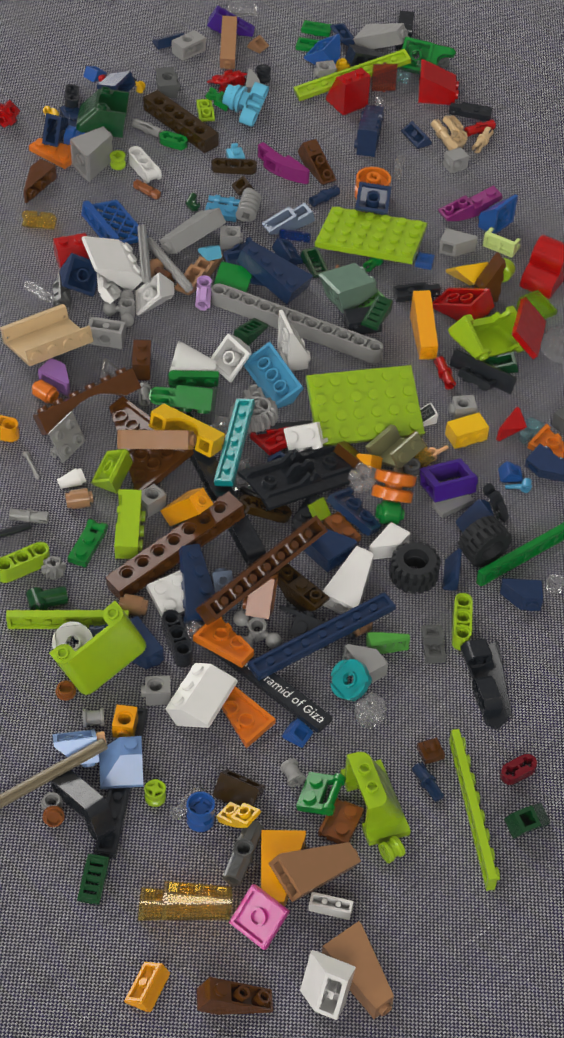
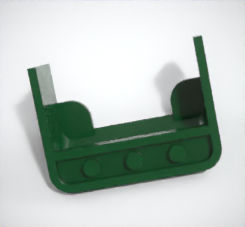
[76,87,129,138]

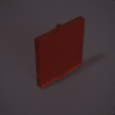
[371,62,397,92]

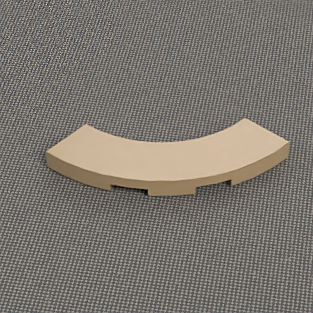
[442,115,468,149]

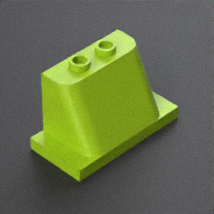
[340,752,411,846]

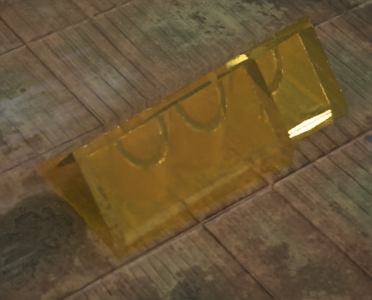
[138,881,233,920]

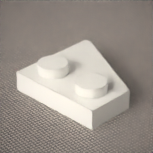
[97,272,122,304]

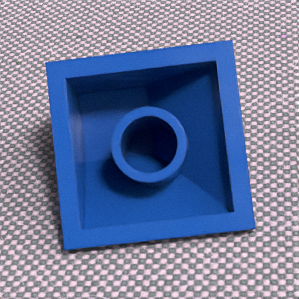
[304,33,340,65]
[478,194,518,234]

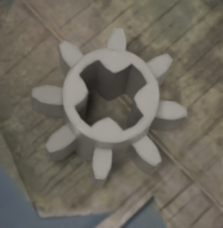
[41,556,66,580]

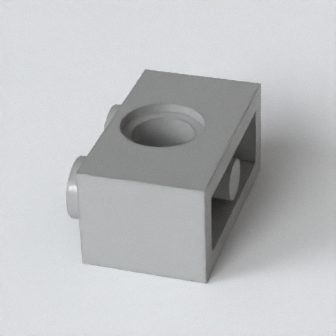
[172,30,206,61]
[88,317,126,349]

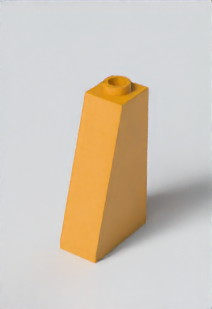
[410,290,438,360]
[160,488,213,527]
[261,830,306,907]

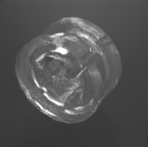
[546,574,564,594]
[185,621,202,640]

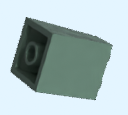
[319,263,378,314]

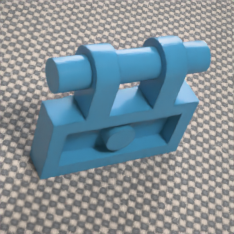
[205,194,240,222]

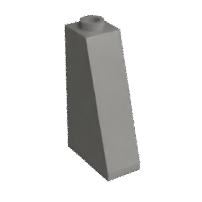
[353,23,409,49]
[159,208,226,255]

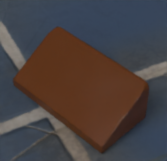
[334,441,369,475]

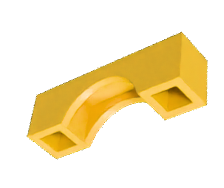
[149,404,225,458]

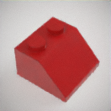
[53,233,90,269]

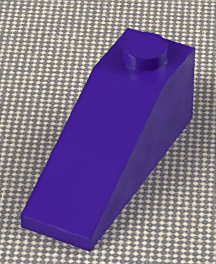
[207,5,255,37]

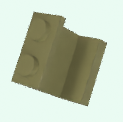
[365,425,425,469]

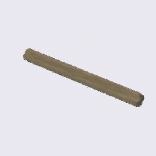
[0,738,108,809]

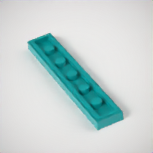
[214,399,255,486]

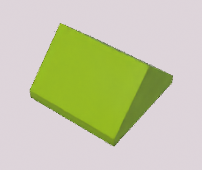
[91,449,133,494]

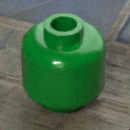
[375,500,405,525]

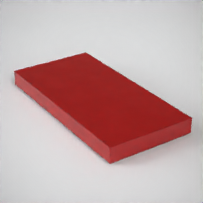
[512,297,547,359]

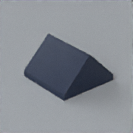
[355,182,392,215]
[60,253,97,297]

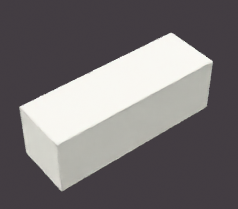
[308,892,354,920]

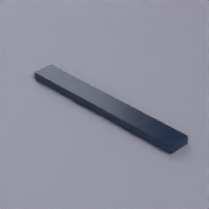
[248,592,396,681]

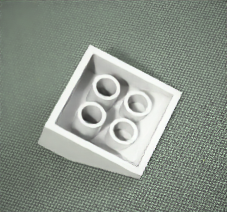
[81,236,142,291]

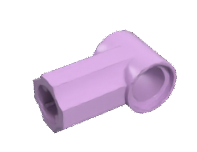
[195,275,212,311]

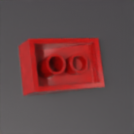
[432,288,495,321]

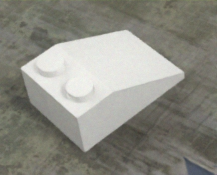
[277,310,311,372]

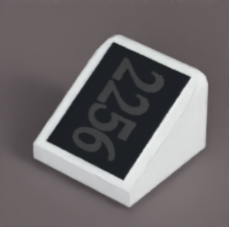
[420,403,438,426]

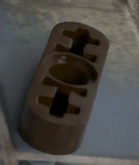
[211,158,257,175]
[239,495,292,523]

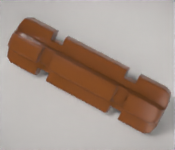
[133,179,161,200]

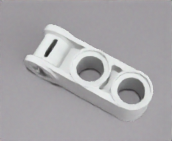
[129,146,162,184]

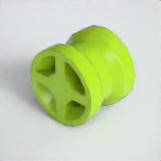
[110,150,126,170]
[144,779,166,807]
[378,836,405,864]

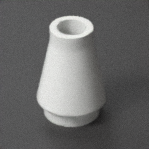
[57,468,86,489]

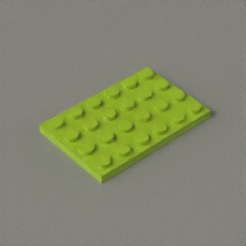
[315,206,427,264]
[305,365,425,446]

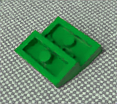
[214,262,253,293]

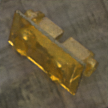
[21,210,57,230]

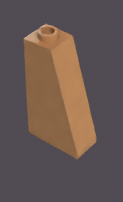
[220,16,237,69]
[117,430,196,450]
[269,842,361,903]
[322,921,394,1019]

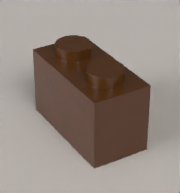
[132,340,152,380]

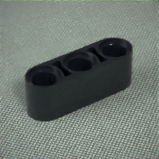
[162,609,192,667]

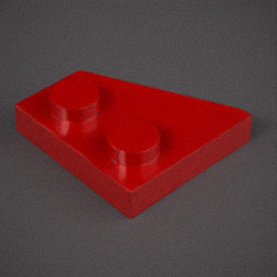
[250,427,288,456]

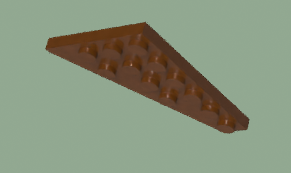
[109,396,194,490]

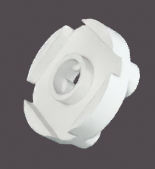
[52,622,93,651]

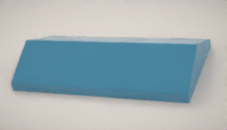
[244,342,304,408]

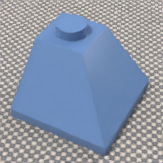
[99,736,144,789]

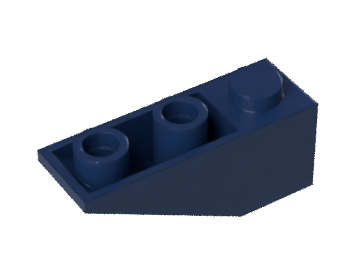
[525,444,564,482]

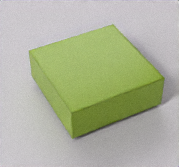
[307,497,331,521]

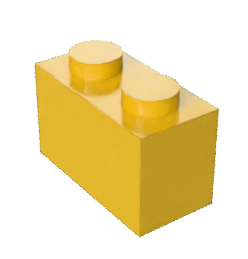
[445,413,489,449]

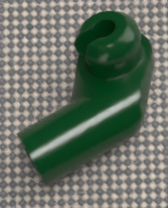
[185,192,200,211]

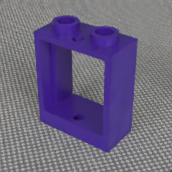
[420,458,478,503]

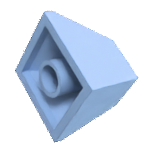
[52,729,100,767]

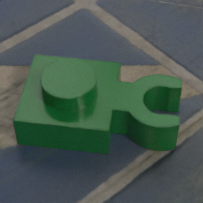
[205,87,229,112]

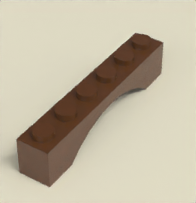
[32,367,141,435]

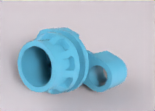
[222,82,269,127]

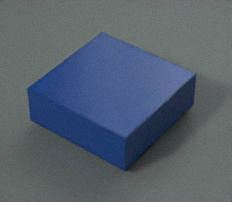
[415,252,435,270]

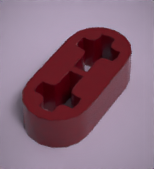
[500,754,537,785]

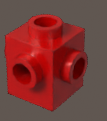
[0,100,20,128]

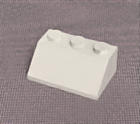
[165,663,238,728]

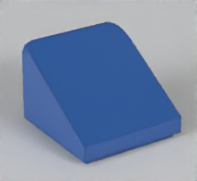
[83,66,107,82]
[498,461,523,483]
[281,718,313,748]

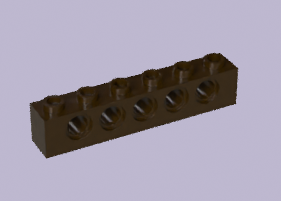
[143,90,219,153]

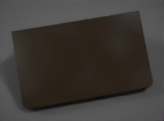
[212,769,266,807]

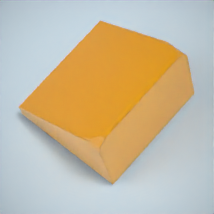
[357,453,383,470]

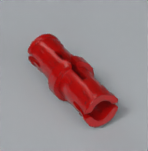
[464,119,496,137]
[434,356,456,390]

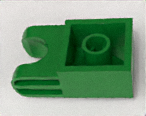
[398,37,456,75]
[149,385,217,414]

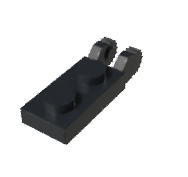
[482,483,510,522]

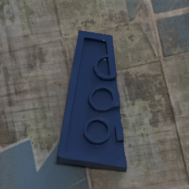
[179,544,215,624]

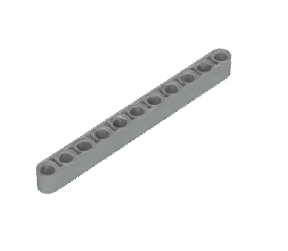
[211,283,383,364]

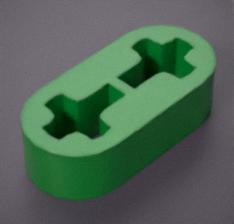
[159,131,188,150]

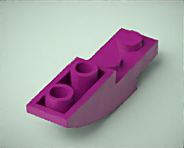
[258,142,310,184]
[438,185,503,221]

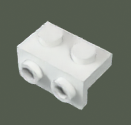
[284,422,328,452]

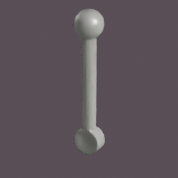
[23,451,41,480]

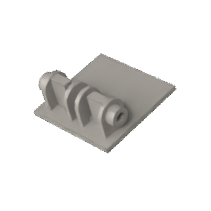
[48,411,86,463]

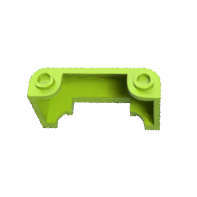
[448,305,524,361]
[49,601,146,695]

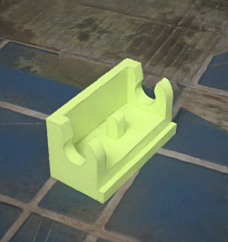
[483,227,521,258]

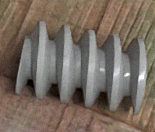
[236,188,262,222]

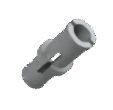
[133,118,164,138]
[9,508,49,524]

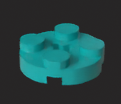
[330,659,372,701]

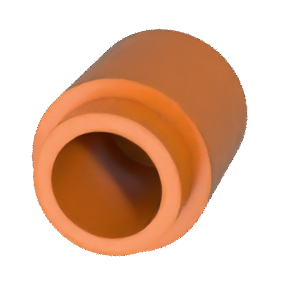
[32,379,59,404]

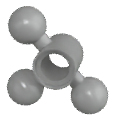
[103,290,135,327]
[233,610,282,648]

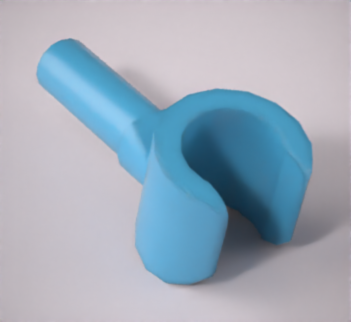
[505,478,532,493]

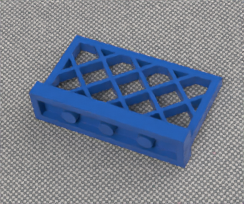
[81,199,148,244]

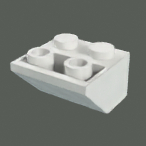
[300,950,356,1020]

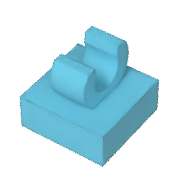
[226,143,245,159]

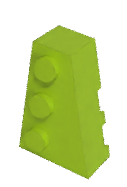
[114,489,146,559]

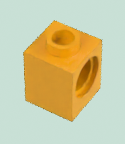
[112,704,138,738]

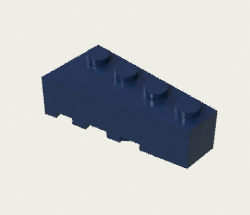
[354,105,384,157]
[237,241,313,305]

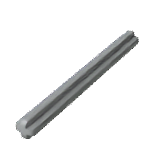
[137,224,151,283]
[148,237,194,293]

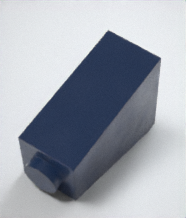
[42,113,68,147]
[304,529,357,573]
[130,616,164,670]

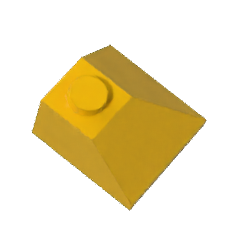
[446,262,488,286]

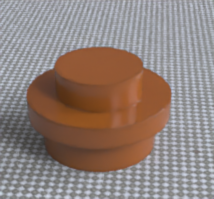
[55,680,76,701]
[43,806,65,827]

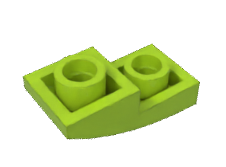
[196,99,215,121]

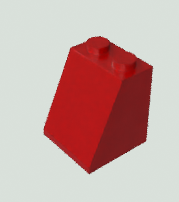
[418,59,459,105]
[326,68,371,116]

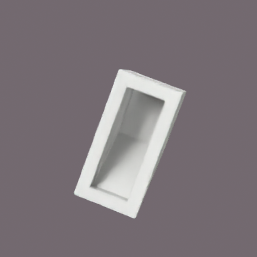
[369,522,410,560]

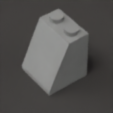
[70,126,114,182]

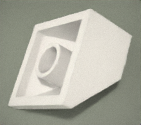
[135,272,174,316]
[211,334,252,382]

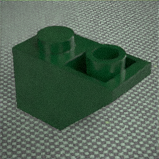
[504,803,551,839]

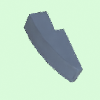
[262,202,315,235]

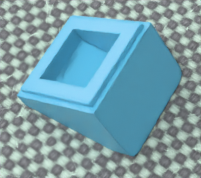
[198,245,222,261]

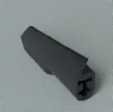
[460,638,511,730]

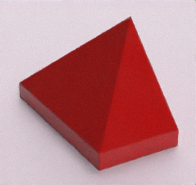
[496,407,527,441]

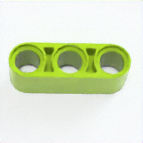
[0,542,50,583]
[452,593,473,651]

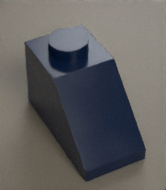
[500,579,543,611]

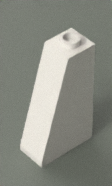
[322,546,374,614]

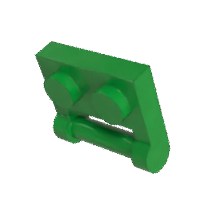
[296,772,346,816]

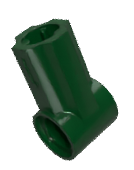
[26,586,68,610]

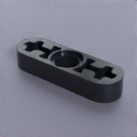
[64,84,79,108]

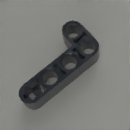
[395,11,414,49]
[50,770,116,841]

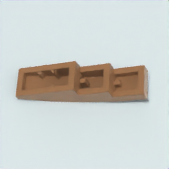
[174,253,223,296]

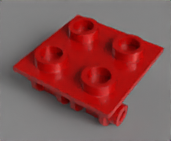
[207,69,247,93]

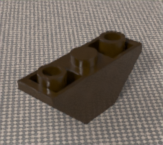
[276,563,330,611]

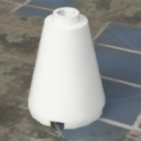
[169,341,219,372]

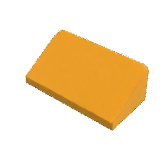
[124,962,170,1012]

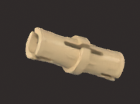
[472,127,494,153]

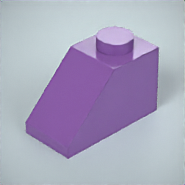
[38,358,70,397]

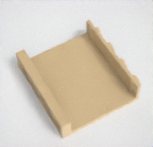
[0,304,93,366]

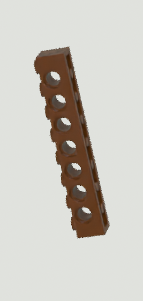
[105,492,245,600]
[195,515,328,625]

